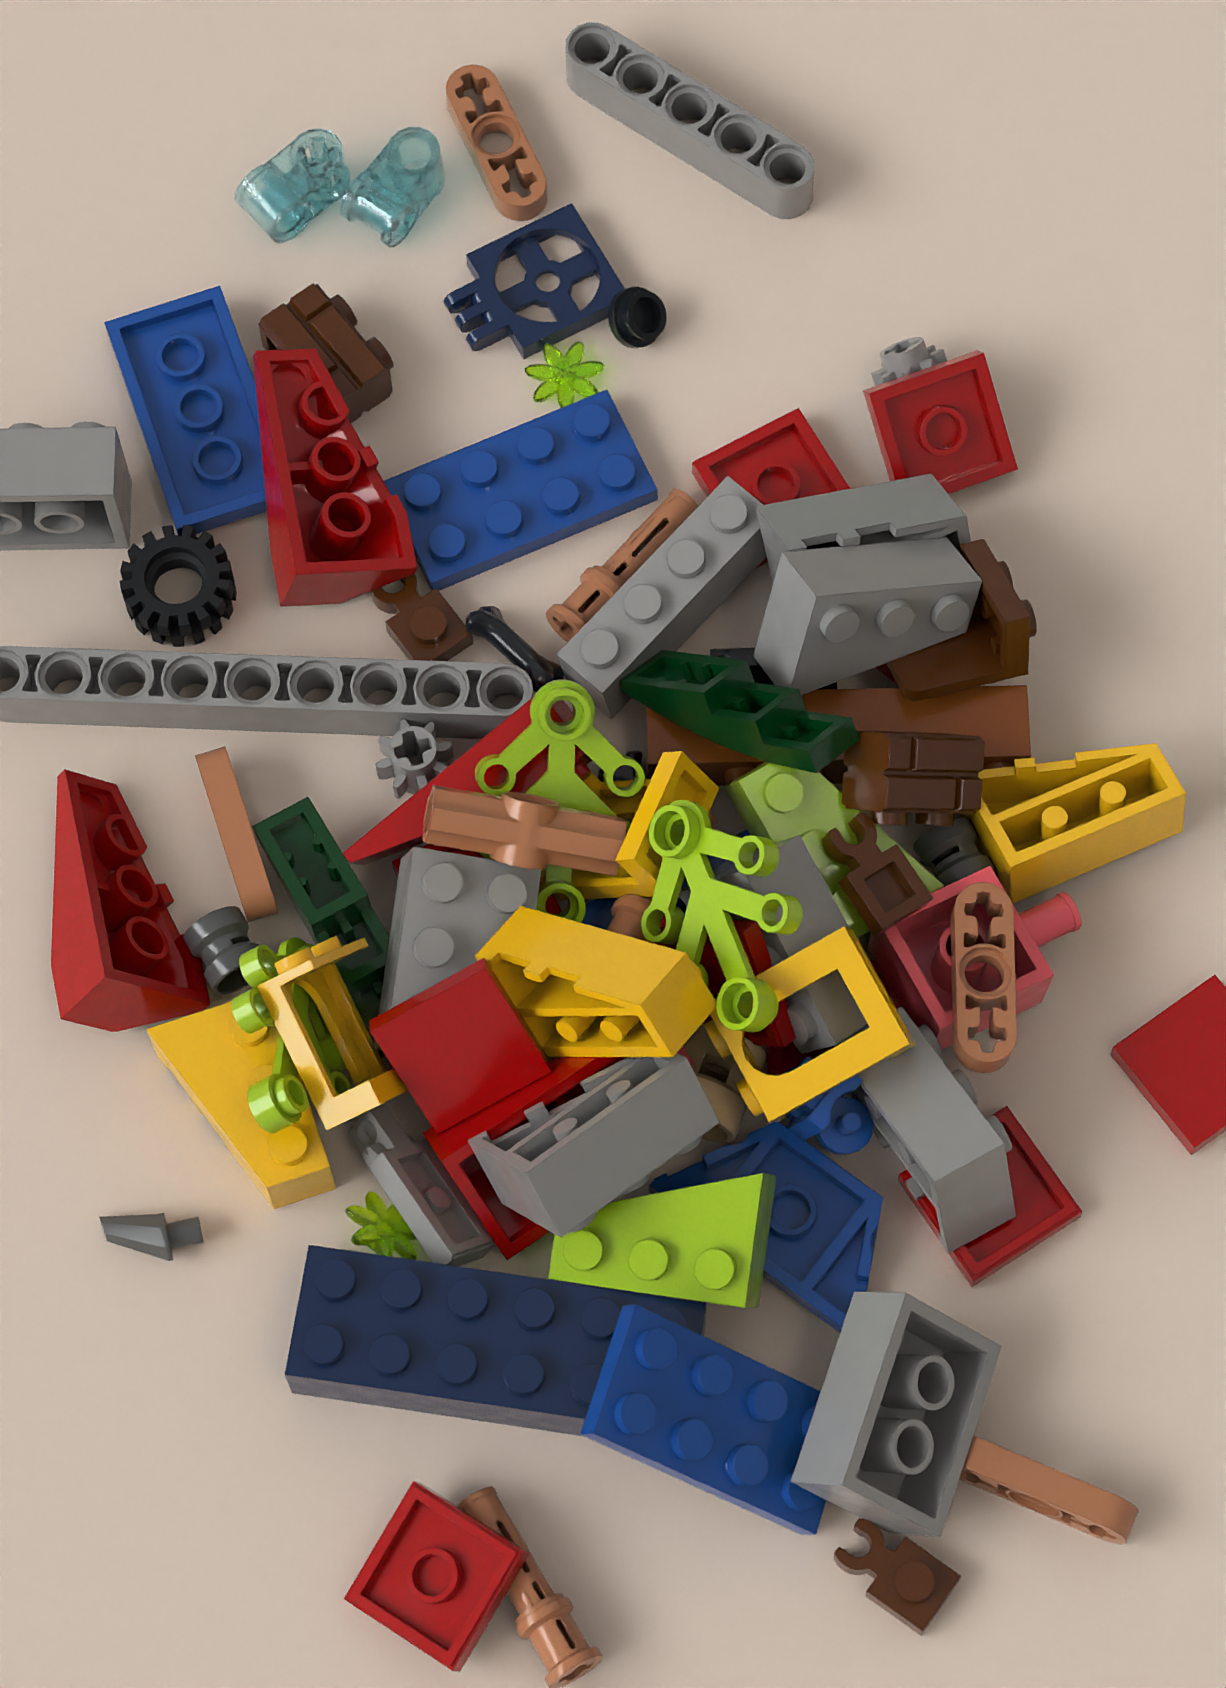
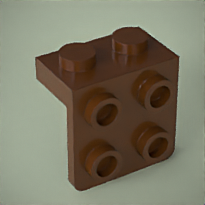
[886,539,1037,701]

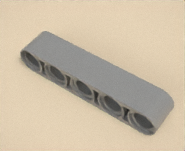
[566,22,814,219]

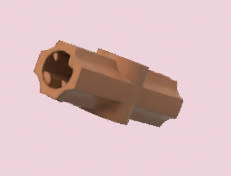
[422,785,627,876]

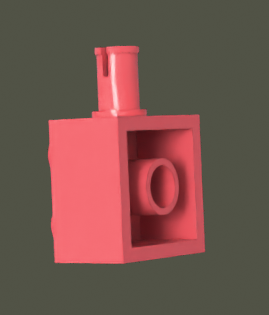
[867,866,1082,1050]

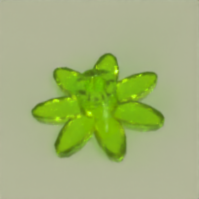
[525,341,604,408]
[345,1191,417,1260]

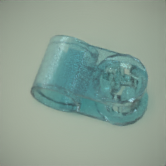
[340,127,445,248]
[235,128,350,243]

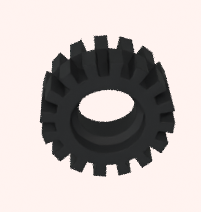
[119,525,237,647]

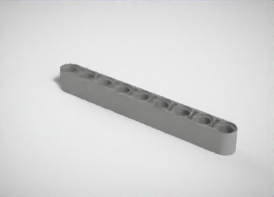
[0,646,534,739]

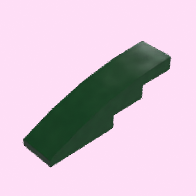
[619,650,860,773]
[252,797,390,1058]

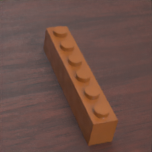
[646,685,1031,786]

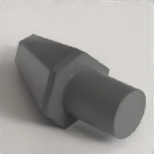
[99,1213,204,1261]

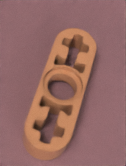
[446,65,547,221]
[195,746,278,922]
[950,882,1017,1073]
[959,1436,1138,1544]

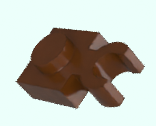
[371,573,473,661]
[822,812,933,937]
[833,1518,961,1636]

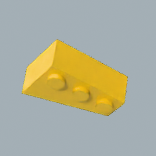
[959,743,1186,904]
[475,906,716,1057]
[146,1001,336,1209]

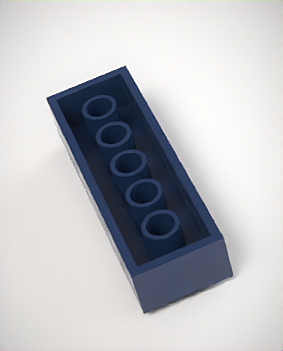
[285,1245,706,1436]

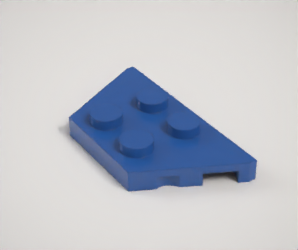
[649,1122,883,1333]

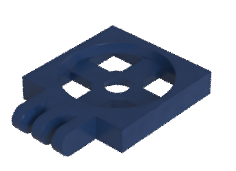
[443,203,625,359]

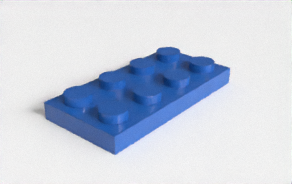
[104,285,267,535]
[384,389,658,591]
[580,1304,826,1535]

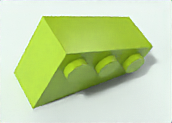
[723,762,944,938]
[548,1173,777,1308]

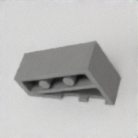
[755,474,971,582]
[753,537,982,695]
[679,835,868,1054]
[834,1007,1016,1254]
[467,1053,720,1237]

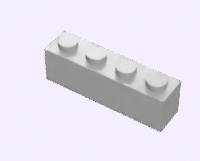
[556,476,767,719]

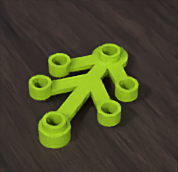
[475,679,645,923]
[641,800,803,1032]
[231,937,352,1133]

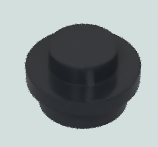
[608,287,667,348]

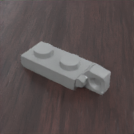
[349,1103,495,1266]

